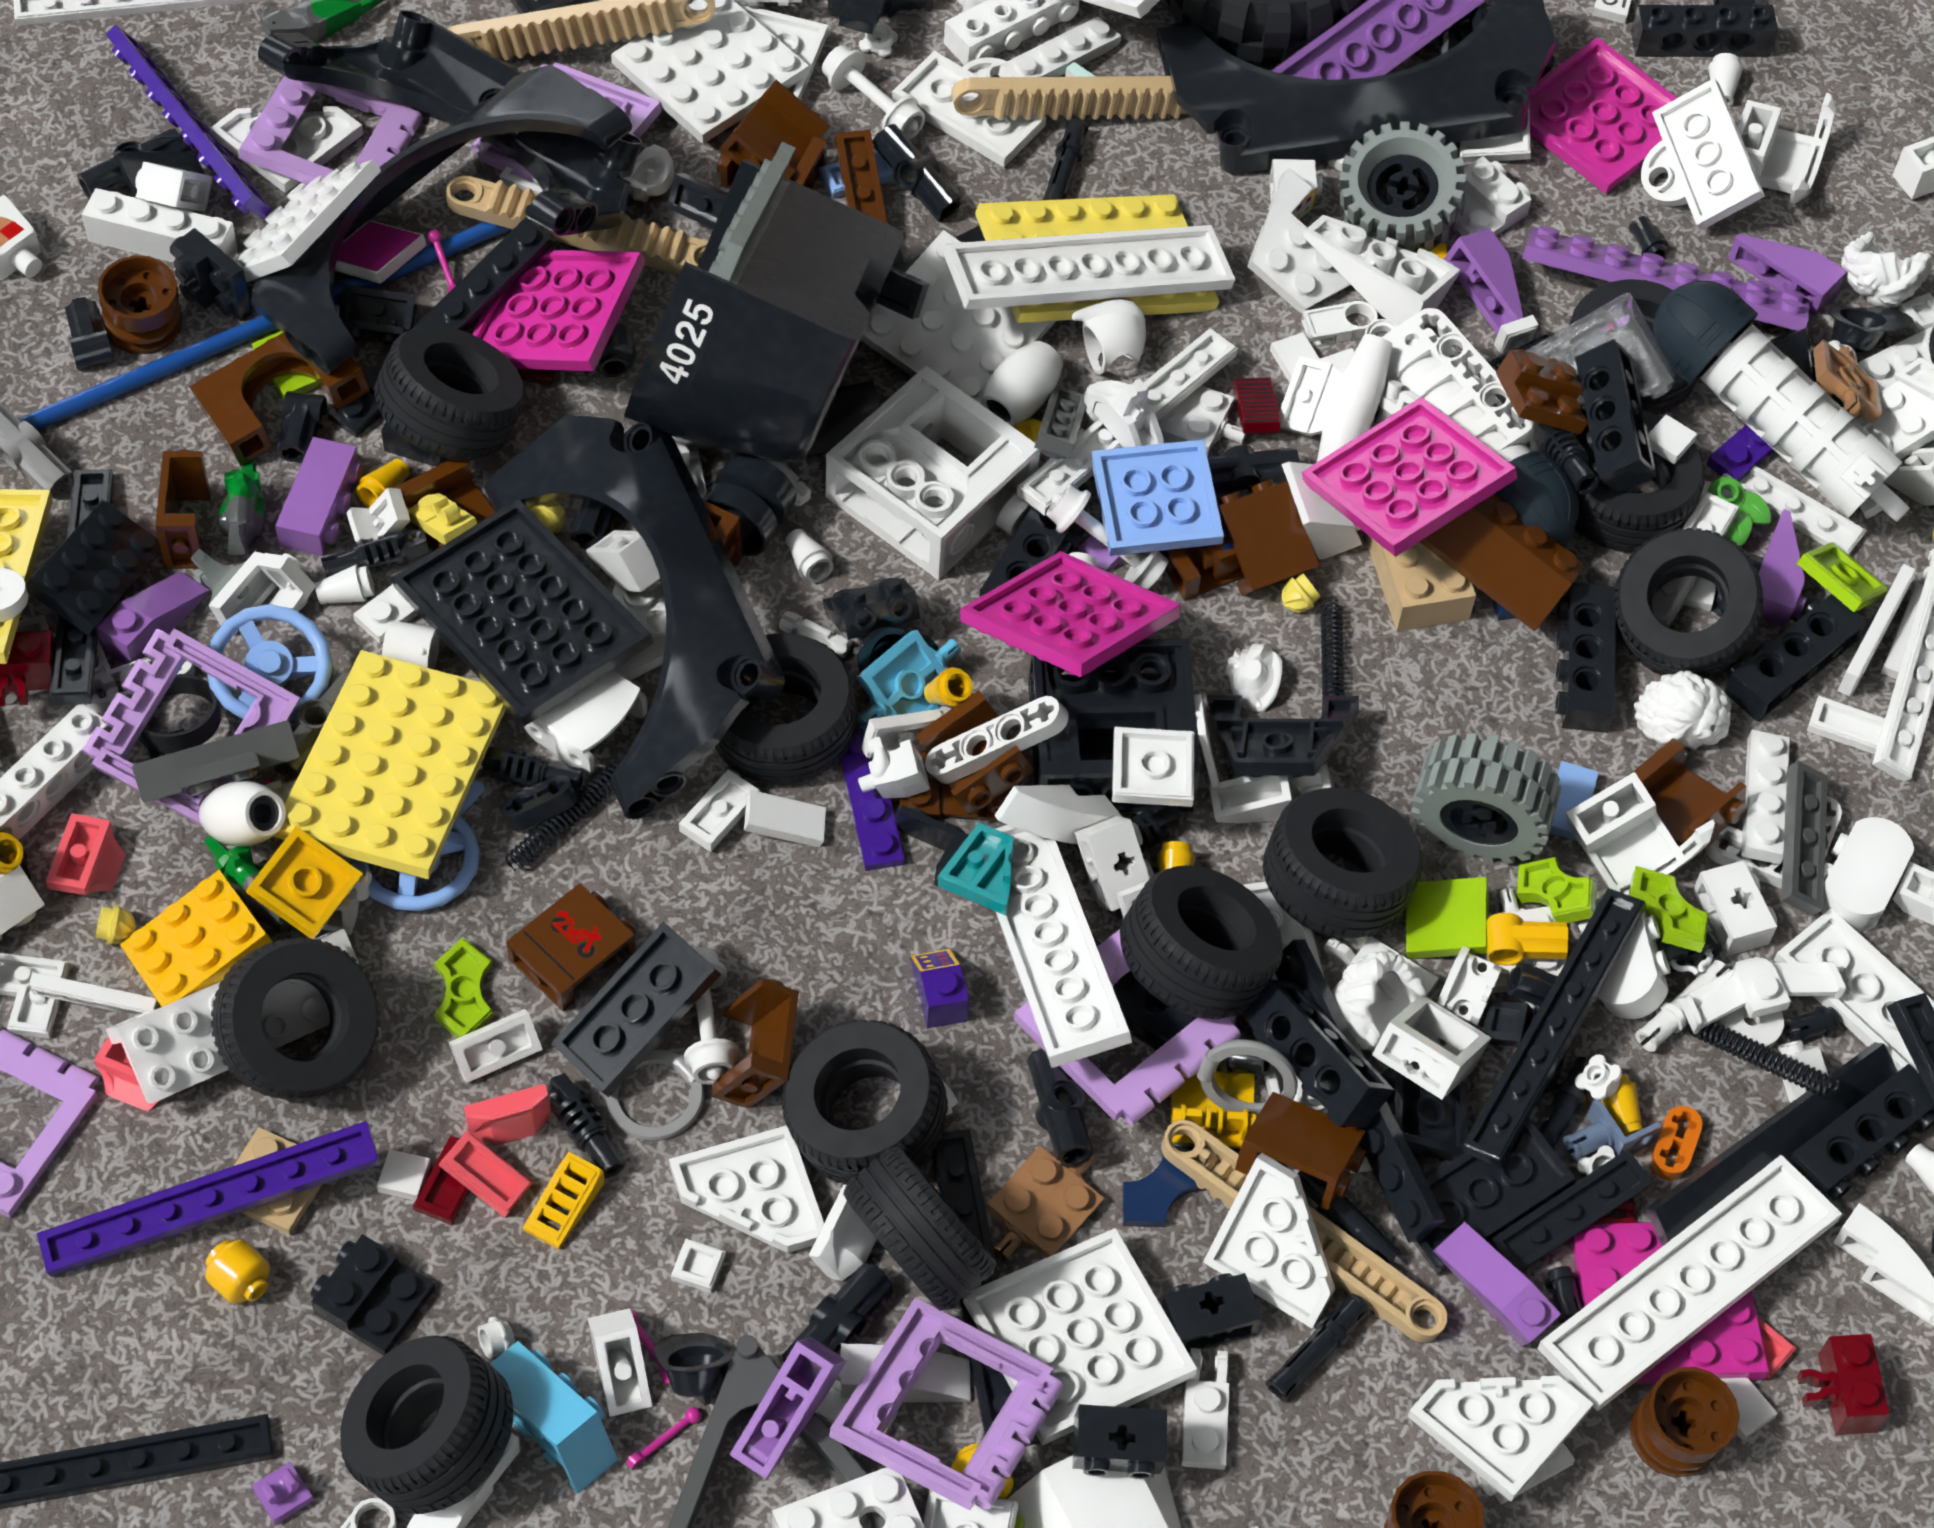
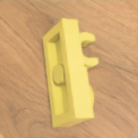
[408,492,477,545]

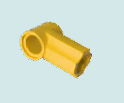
[1487,913,1568,966]

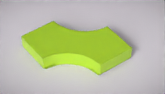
[1517,857,1597,923]
[1629,866,1709,953]
[434,937,493,1038]

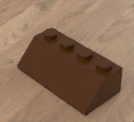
[1420,494,1585,631]

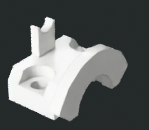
[1437,946,1503,1026]

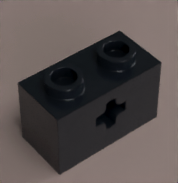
[1162,1273,1262,1353]
[1072,1404,1167,1479]

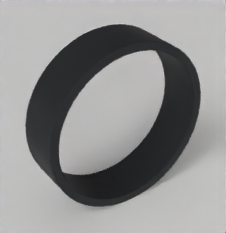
[138,674,221,753]

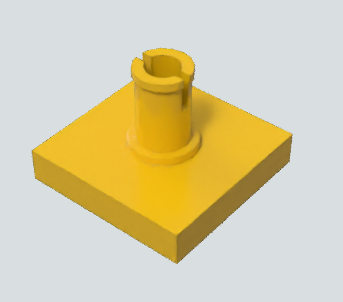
[246,826,363,939]

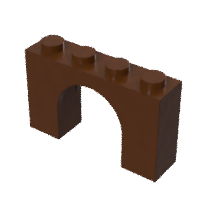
[190,332,370,466]

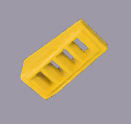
[523,1152,605,1250]

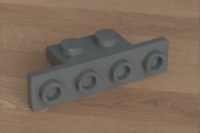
[132,721,299,803]

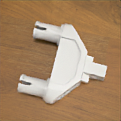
[1082,378,1164,448]

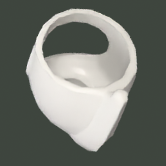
[1072,299,1146,375]

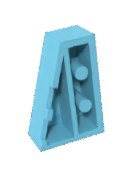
[490,1341,618,1493]

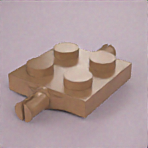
[1813,339,1882,424]
[986,1146,1104,1262]

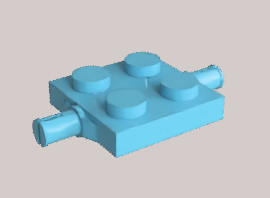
[856,630,961,731]

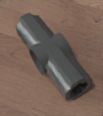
[274,671,349,779]

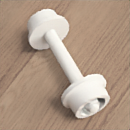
[822,45,926,140]
[1046,484,1169,589]
[684,947,739,1085]

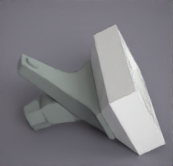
[191,549,277,635]

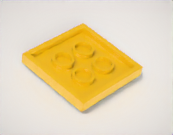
[120,870,273,1007]

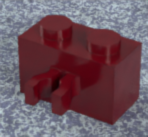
[0,630,55,707]
[1797,1334,1890,1435]

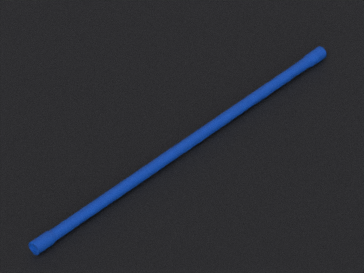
[17,222,513,431]

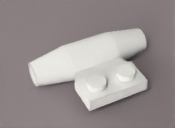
[1279,334,1393,462]

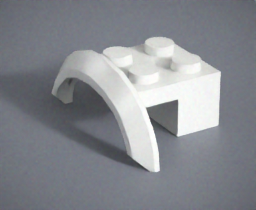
[1737,93,1836,205]
[1566,772,1715,899]

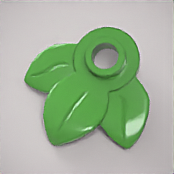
[1707,477,1771,547]

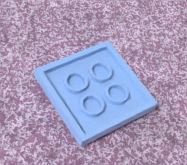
[1091,439,1224,556]

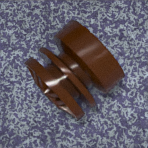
[98,255,182,354]
[1629,1367,1740,1478]
[1384,1471,1484,1528]

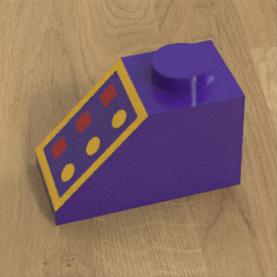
[910,949,969,1029]

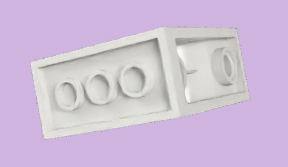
[825,365,1040,580]

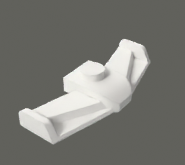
[1678,957,1846,1034]

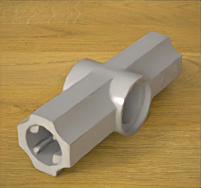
[0,402,73,495]

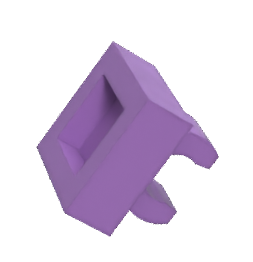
[251,1462,314,1525]

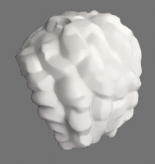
[1841,231,1933,308]
[1634,670,1732,750]
[1332,951,1426,1052]

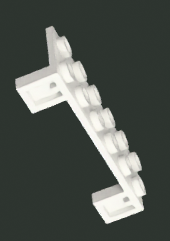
[106,929,359,1104]

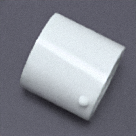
[382,621,440,669]

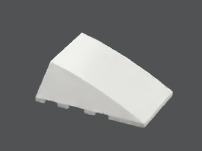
[1008,1437,1181,1528]

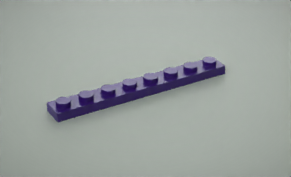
[106,24,273,220]
[37,1121,381,1277]

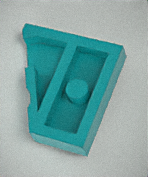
[938,822,1014,916]

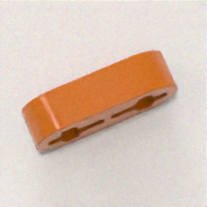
[1650,1105,1703,1181]

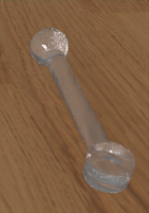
[1074,1228,1161,1260]

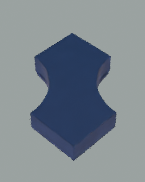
[1122,1146,1206,1228]

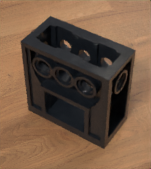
[1028,639,1200,813]

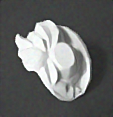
[623,144,674,202]
[1225,644,1282,712]

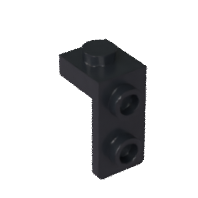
[895,805,968,886]

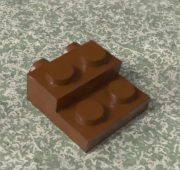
[1496,349,1588,434]

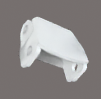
[523,671,648,777]

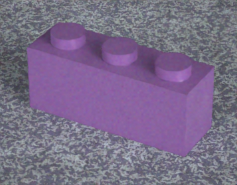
[275,437,363,556]

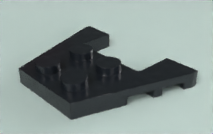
[1207,695,1359,778]

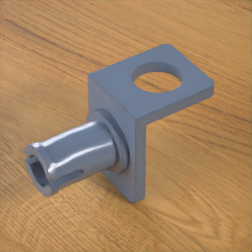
[1563,1100,1663,1161]

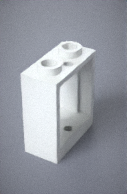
[1372,996,1491,1100]

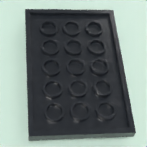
[391,499,653,727]

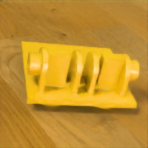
[1170,1070,1256,1149]

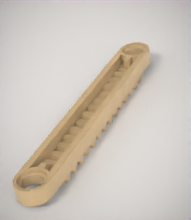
[448,0,715,61]
[951,76,1188,121]
[446,175,708,275]
[1161,1120,1447,1343]

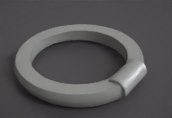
[1197,1039,1298,1118]
[606,1050,704,1141]

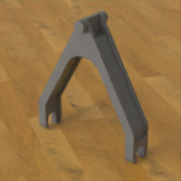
[668,1335,885,1528]

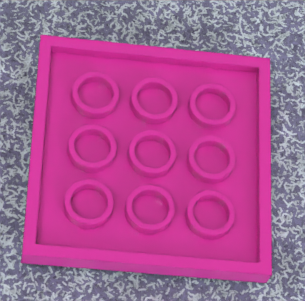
[1527,37,1677,194]
[472,250,645,371]
[1301,397,1517,557]
[960,551,1181,677]
[1571,1222,1769,1385]

